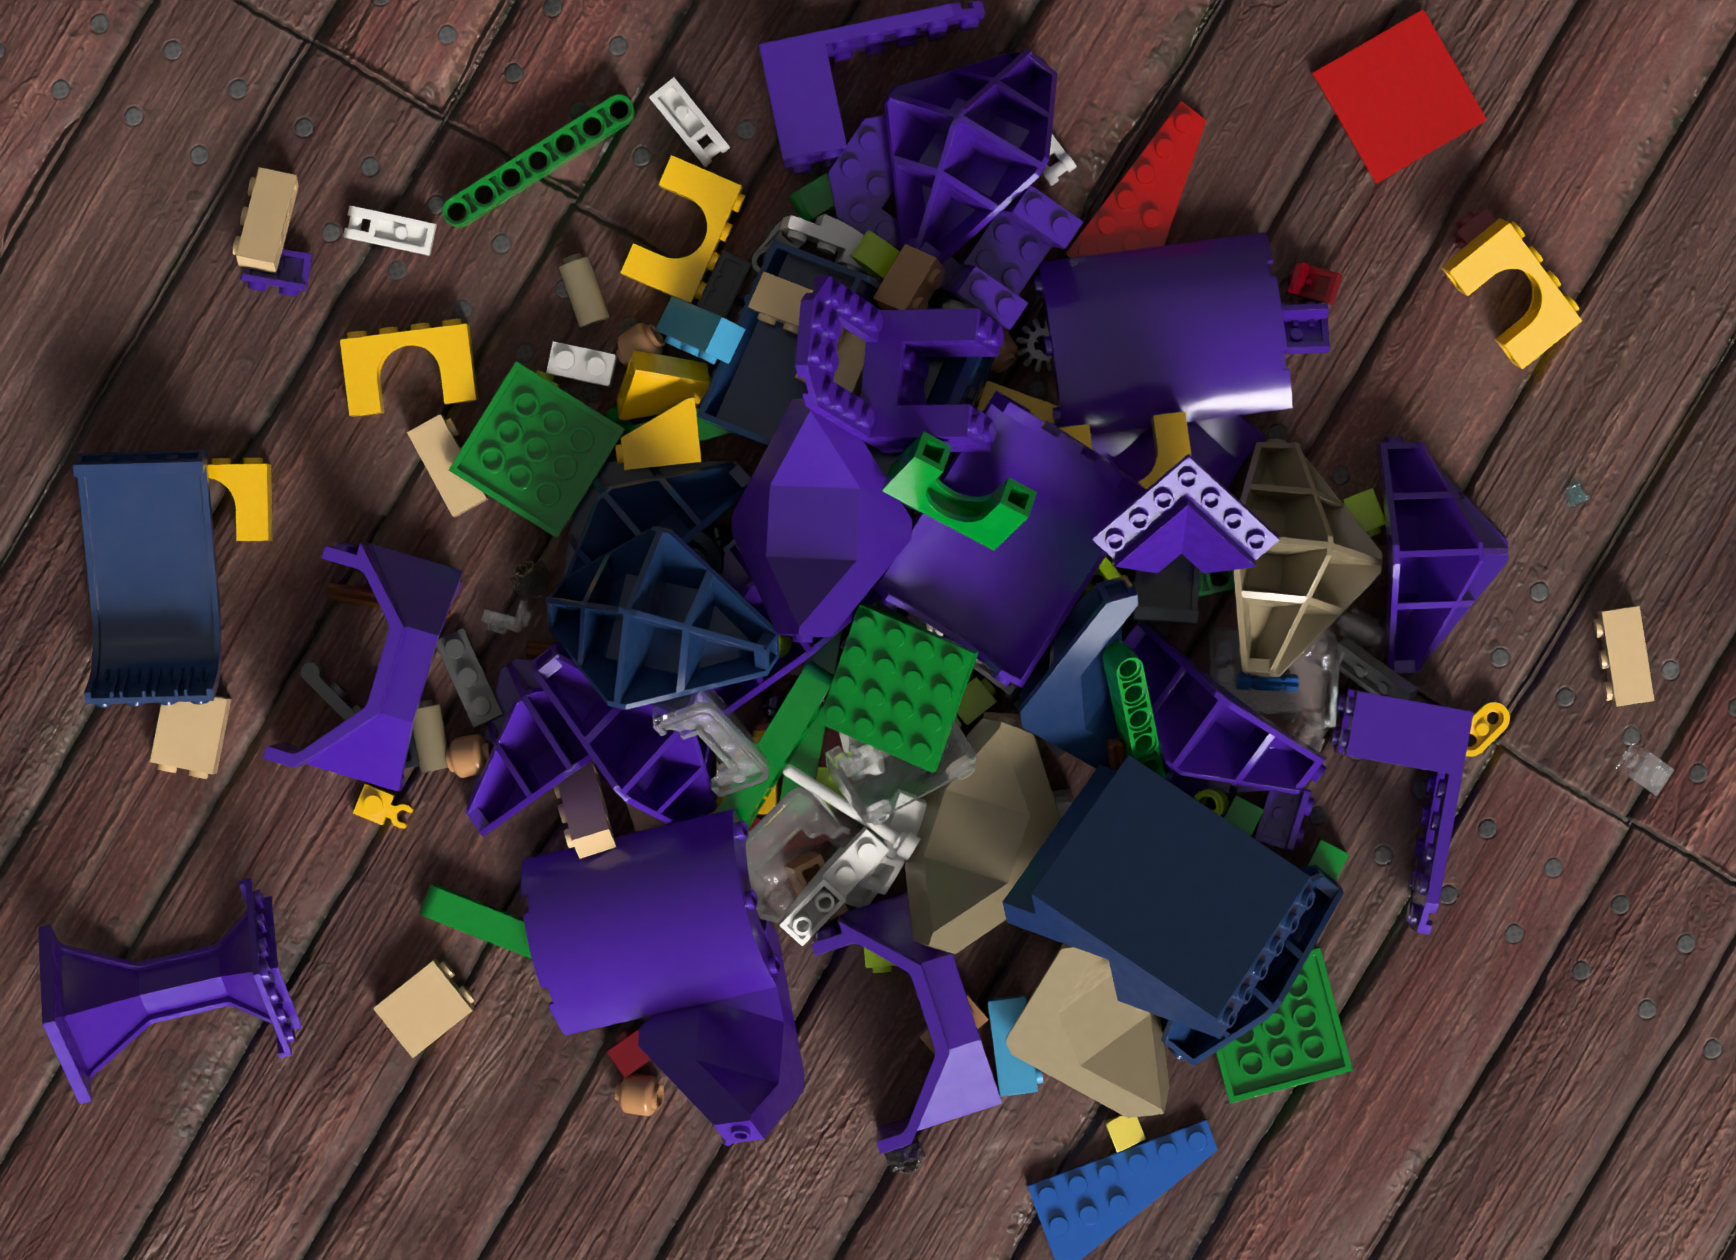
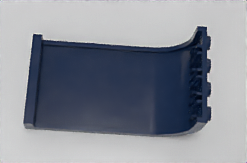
[73,450,222,707]

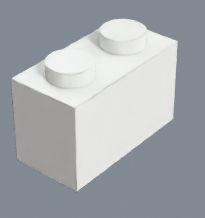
[546,341,618,388]

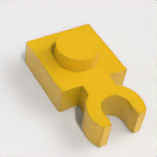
[353,784,414,828]

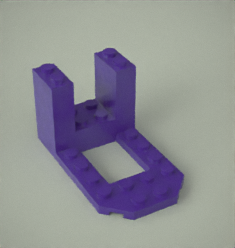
[759,1,985,175]
[827,115,1083,330]
[795,276,1004,453]
[1330,689,1474,935]

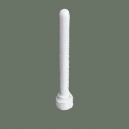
[783,764,921,860]

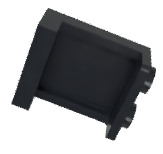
[1131,553,1200,625]

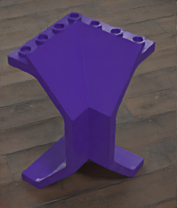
[1091,415,1280,573]
[263,542,463,791]
[38,878,302,1104]
[811,892,1002,1154]

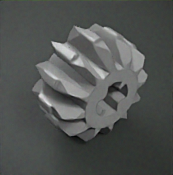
[1016,319,1053,372]

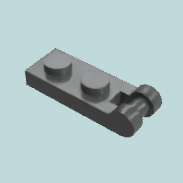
[301,662,363,721]

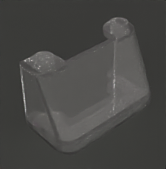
[1207,628,1340,729]
[653,689,769,798]
[825,720,977,825]
[746,787,861,923]

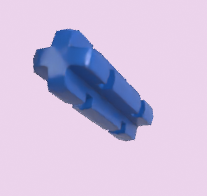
[1236,673,1299,691]

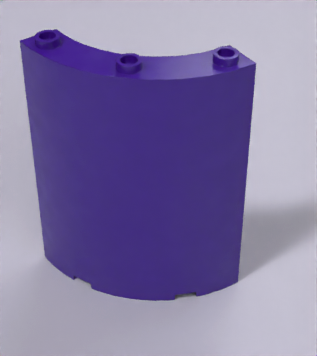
[1034,232,1293,435]
[873,391,1147,687]
[521,809,781,1035]

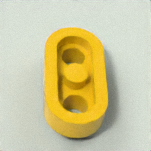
[1466,702,1510,757]

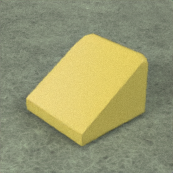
[1105,1114,1146,1153]

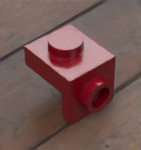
[1288,261,1343,306]

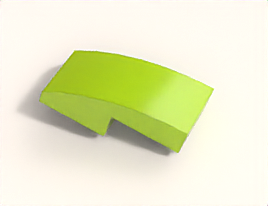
[850,231,900,281]

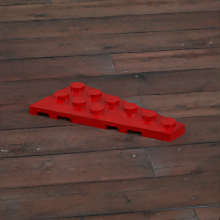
[1065,101,1207,258]

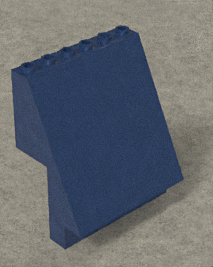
[697,240,995,513]
[1002,755,1315,1039]

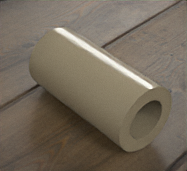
[559,253,610,328]
[412,699,448,773]

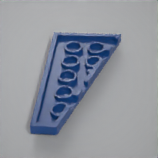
[1027,1119,1218,1260]

